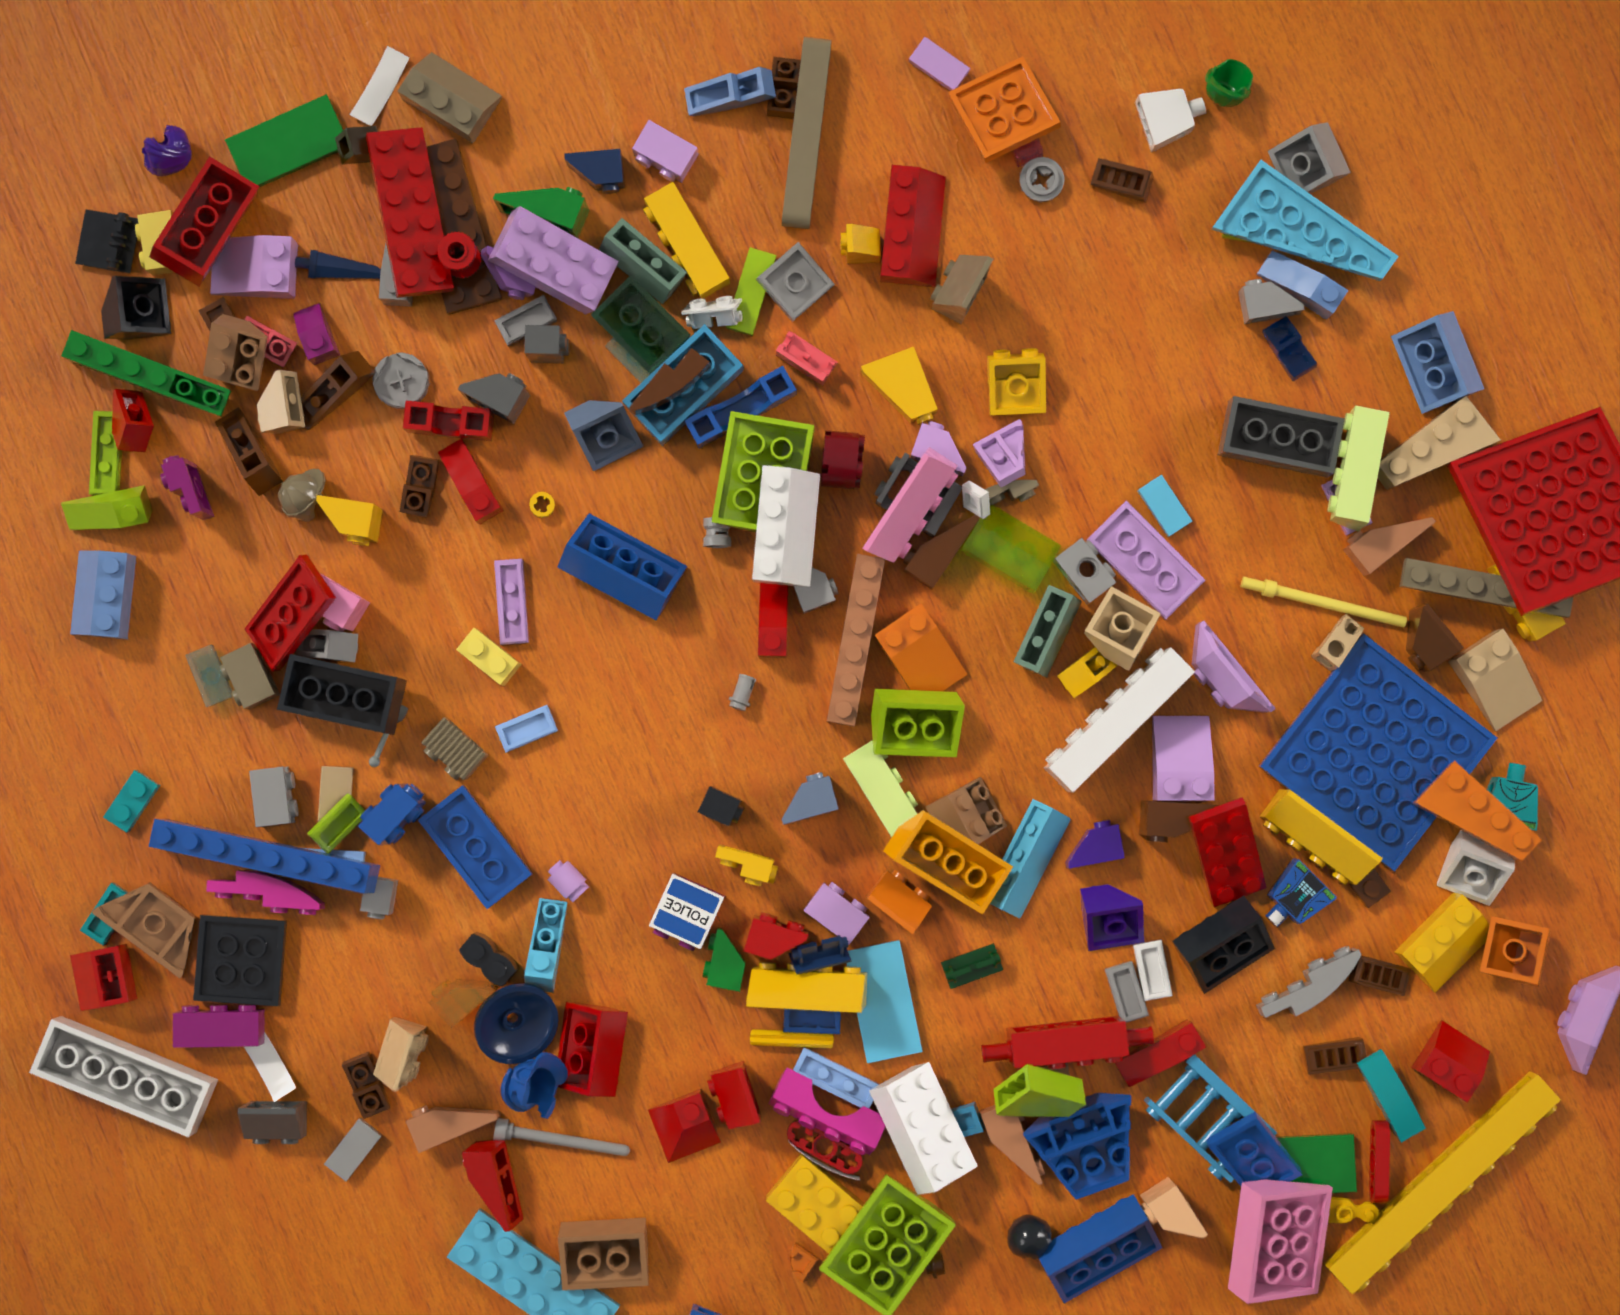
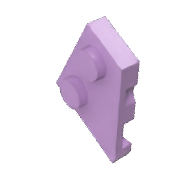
[973,419,1025,487]

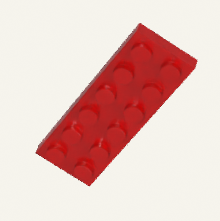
[366,127,454,298]

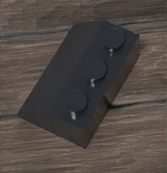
[1172,895,1275,994]

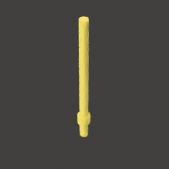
[1240,576,1407,628]

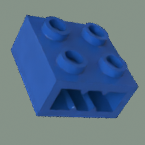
[358,783,426,846]

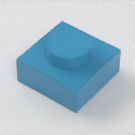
[951,1102,985,1137]

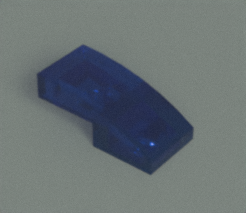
[1263,316,1317,381]

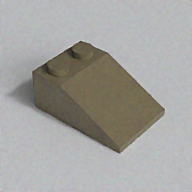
[930,255,993,324]

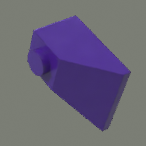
[1080,884,1144,951]

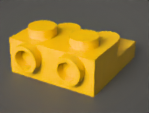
[987,348,1046,415]
[715,845,778,886]

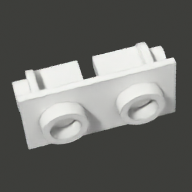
[682,296,743,329]

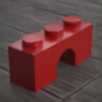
[403,400,494,441]

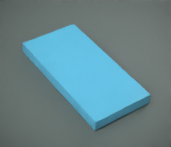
[847,940,923,1063]

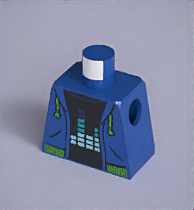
[1265,858,1337,928]

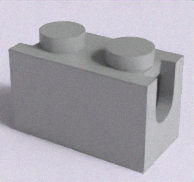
[249,767,298,827]

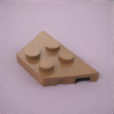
[92,882,196,978]

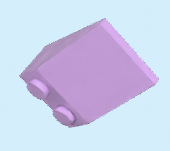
[210,235,298,299]
[1152,716,1214,801]

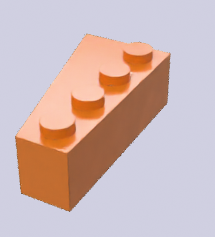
[1412,761,1542,861]

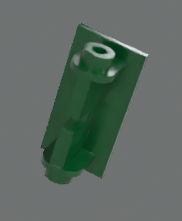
[941,943,1003,989]

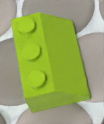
[871,689,965,757]

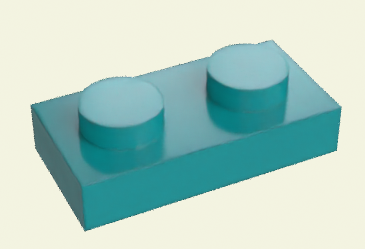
[103,770,160,833]

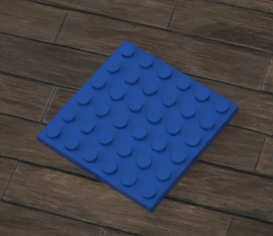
[1258,633,1497,871]

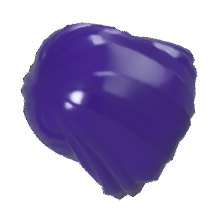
[142,125,192,177]

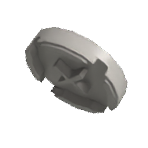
[372,352,430,409]

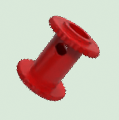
[437,232,482,279]

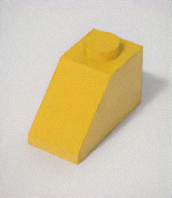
[1057,647,1118,698]

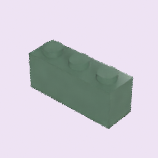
[599,218,687,304]
[1014,585,1082,678]

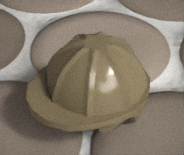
[278,469,326,522]

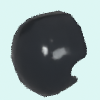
[1007,1215,1051,1259]

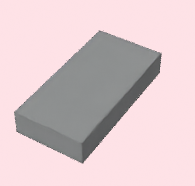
[495,295,557,347]
[1104,961,1149,1023]
[324,1117,382,1181]

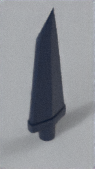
[295,250,381,279]

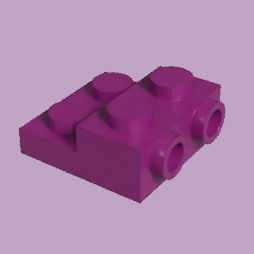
[160,455,214,520]

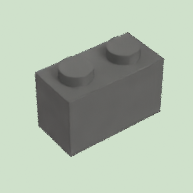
[524,325,570,363]

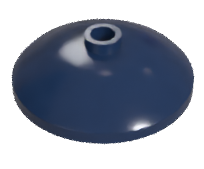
[474,984,558,1064]

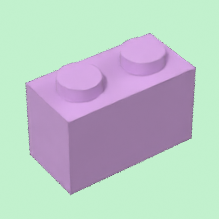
[632,120,698,183]
[804,882,869,944]

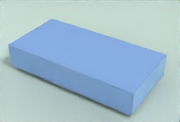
[495,705,558,753]

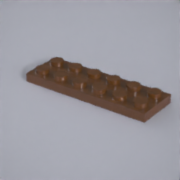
[427,138,502,315]

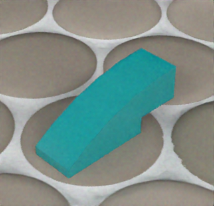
[1357,1049,1426,1143]

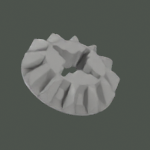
[1019,157,1064,203]

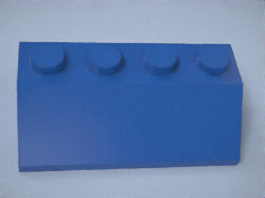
[557,513,687,620]
[1039,1194,1163,1303]

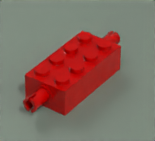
[981,1016,1154,1069]

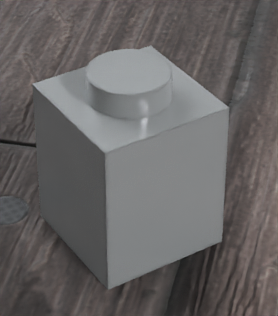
[360,877,398,919]

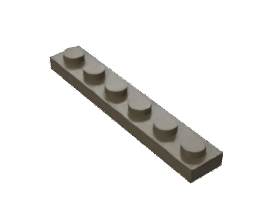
[1399,558,1573,618]

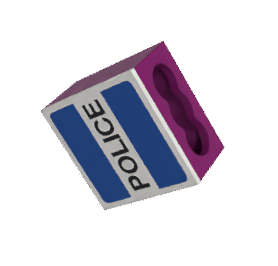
[649,873,725,951]

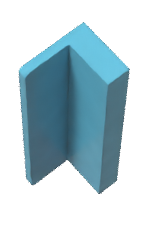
[990,799,1070,918]

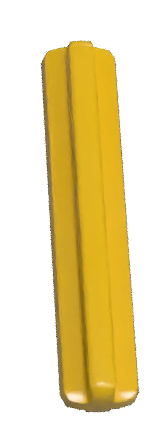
[750,1029,834,1048]

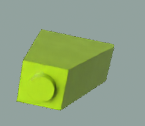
[994,1064,1086,1117]

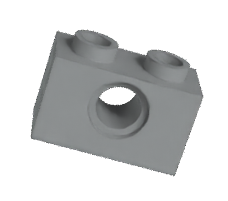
[1052,538,1116,605]

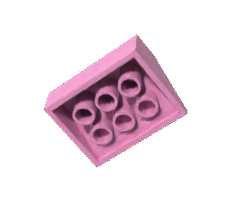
[1228,1180,1333,1304]

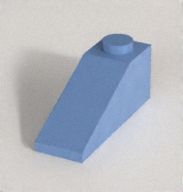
[1257,250,1348,320]

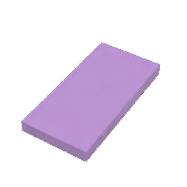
[1086,501,1205,620]

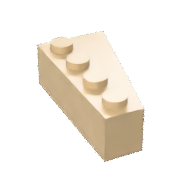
[1377,396,1501,490]

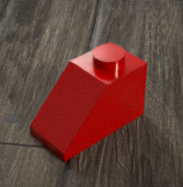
[112,388,154,452]

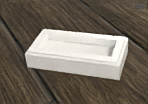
[1133,940,1173,1001]

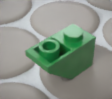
[702,927,746,992]

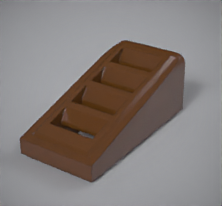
[1090,158,1154,202]
[1349,955,1411,996]
[1303,1037,1366,1075]

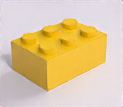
[766,1153,865,1254]

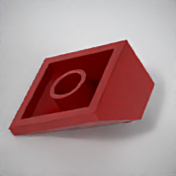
[648,1089,721,1163]

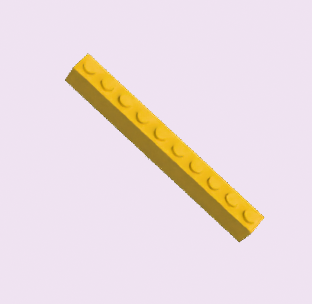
[1323,1071,1561,1294]

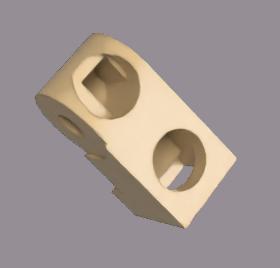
[1311,614,1364,671]

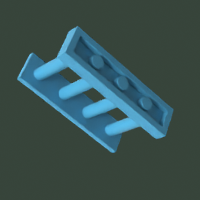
[1144,1054,1277,1183]

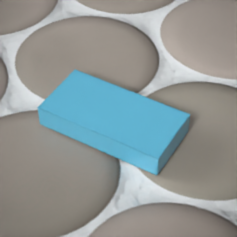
[1137,475,1192,537]

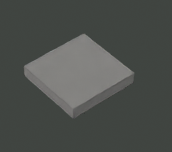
[756,242,835,322]

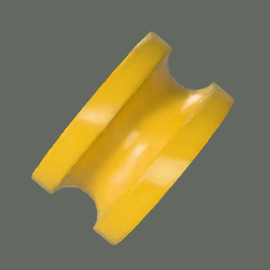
[529,492,555,518]

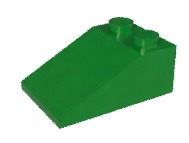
[493,187,589,238]

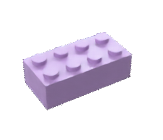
[488,206,619,314]

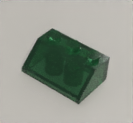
[591,275,691,374]

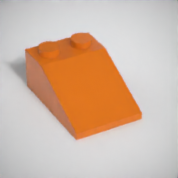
[874,603,967,691]

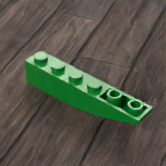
[61,330,231,417]

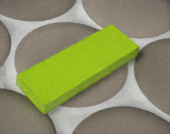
[726,247,777,336]
[89,411,122,495]

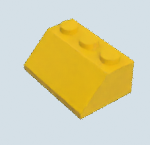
[1394,892,1489,993]

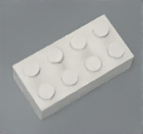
[869,1062,977,1195]

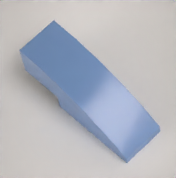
[684,67,776,116]

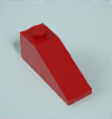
[438,438,504,525]
[758,583,788,658]
[1114,1019,1206,1087]
[462,1140,524,1232]

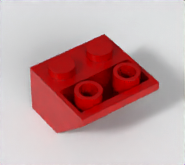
[744,912,808,960]
[70,944,138,1011]

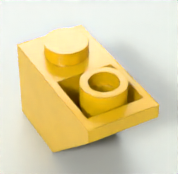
[840,224,881,264]

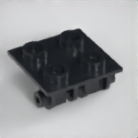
[75,209,138,274]

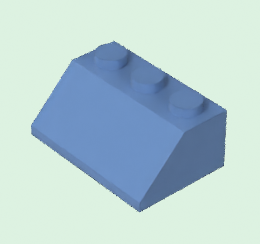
[1391,311,1484,414]
[70,551,136,640]

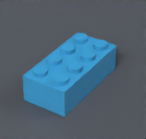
[622,324,744,446]

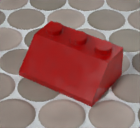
[558,1001,628,1097]

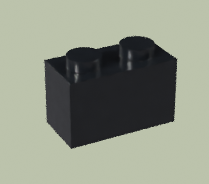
[698,786,744,827]

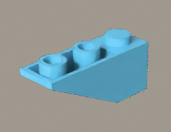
[524,898,568,993]

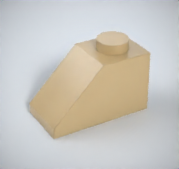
[257,370,305,434]

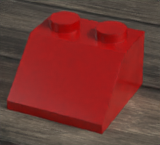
[1411,1020,1490,1103]
[707,1061,761,1129]

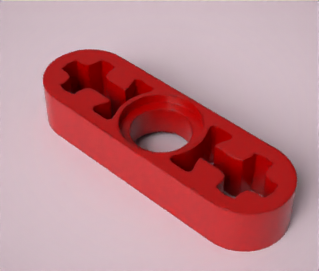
[787,1119,862,1174]
[1369,1120,1390,1204]

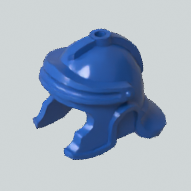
[501,1052,568,1119]

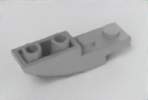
[1256,946,1361,1018]

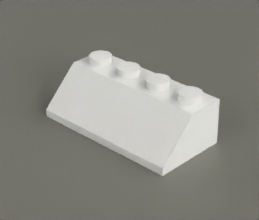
[752,465,820,587]

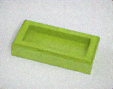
[307,793,365,854]

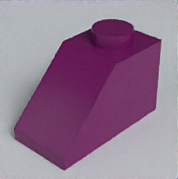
[293,303,340,365]

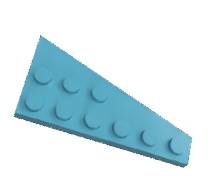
[1211,160,1399,281]

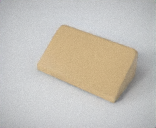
[318,766,353,822]

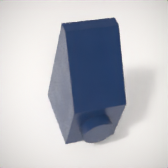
[564,149,625,194]

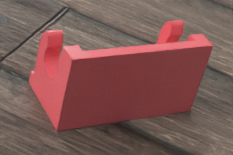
[776,331,838,386]

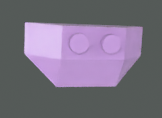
[1191,620,1276,713]
[1557,966,1620,1075]

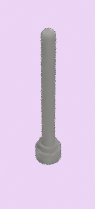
[493,1118,630,1156]

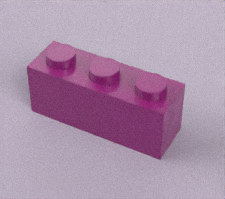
[173,1004,265,1048]

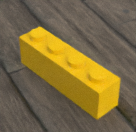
[643,182,730,299]

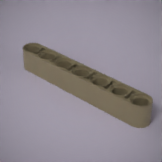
[781,37,832,229]

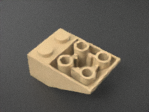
[373,1017,429,1091]

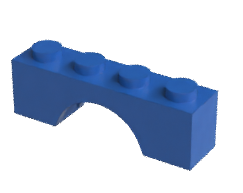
[684,366,797,449]

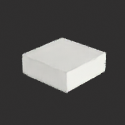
[962,481,990,519]

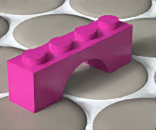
[768,1068,885,1155]

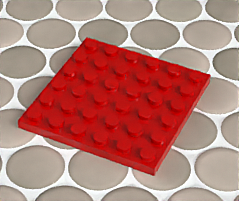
[1447,407,1620,617]

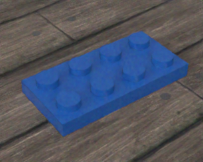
[418,785,533,909]

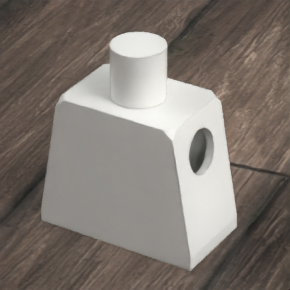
[1135,89,1206,152]

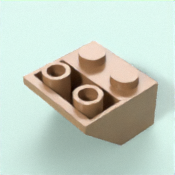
[203,314,268,391]
[926,777,1007,844]

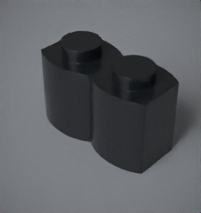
[459,932,519,986]

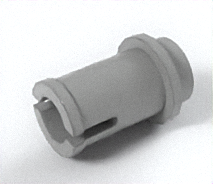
[728,674,756,711]

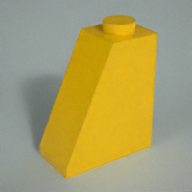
[861,347,938,425]

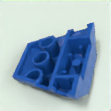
[1023,1093,1131,1200]

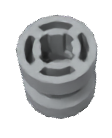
[703,517,731,548]

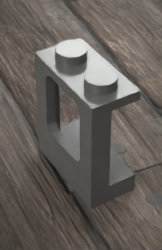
[874,453,962,538]

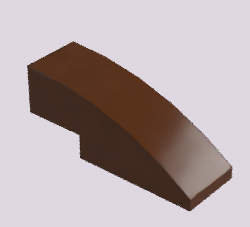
[629,348,710,415]

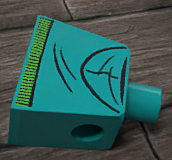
[1487,763,1538,831]

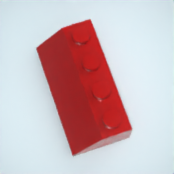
[880,164,946,287]

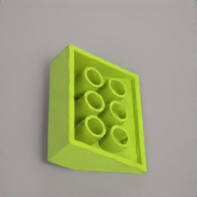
[711,411,815,532]
[819,1174,956,1315]

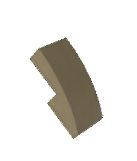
[984,480,1039,506]

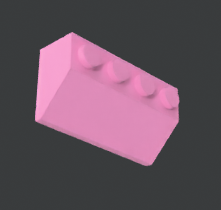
[863,447,958,563]

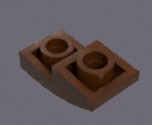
[767,57,801,119]
[399,455,440,517]
[342,1052,390,1119]

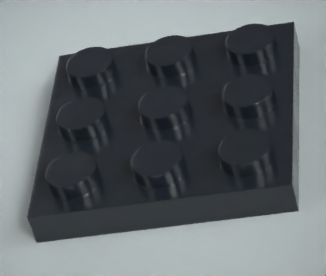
[193,915,287,1006]

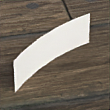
[349,46,410,126]
[244,1033,296,1102]
[788,1139,860,1180]

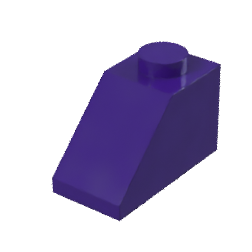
[1065,820,1125,869]

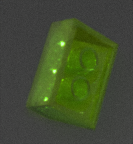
[960,505,1061,594]

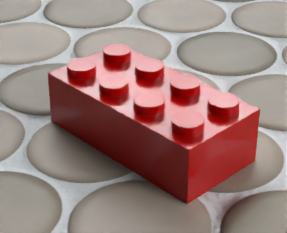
[149,156,260,287]

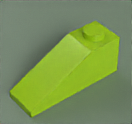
[61,485,153,530]

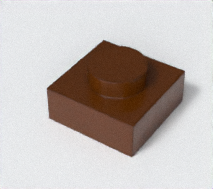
[198,297,235,331]
[1350,869,1391,908]

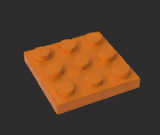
[948,56,1061,164]

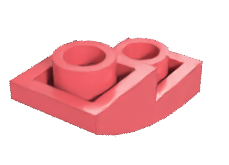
[245,316,297,368]

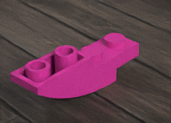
[206,870,325,915]

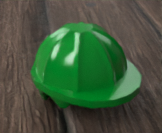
[1205,59,1253,107]

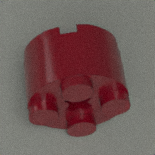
[821,430,865,489]

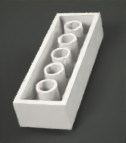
[1044,647,1195,792]
[29,1016,218,1137]

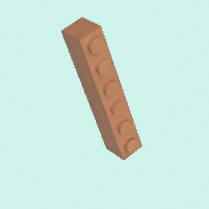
[827,554,885,727]

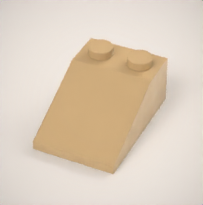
[1448,629,1542,731]

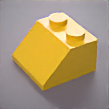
[316,495,383,546]

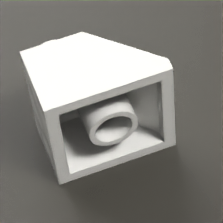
[1437,830,1515,906]

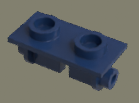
[789,935,851,975]

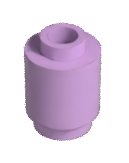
[548,860,589,902]

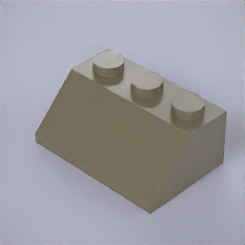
[398,52,502,143]

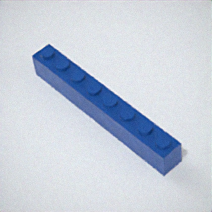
[148,819,380,893]

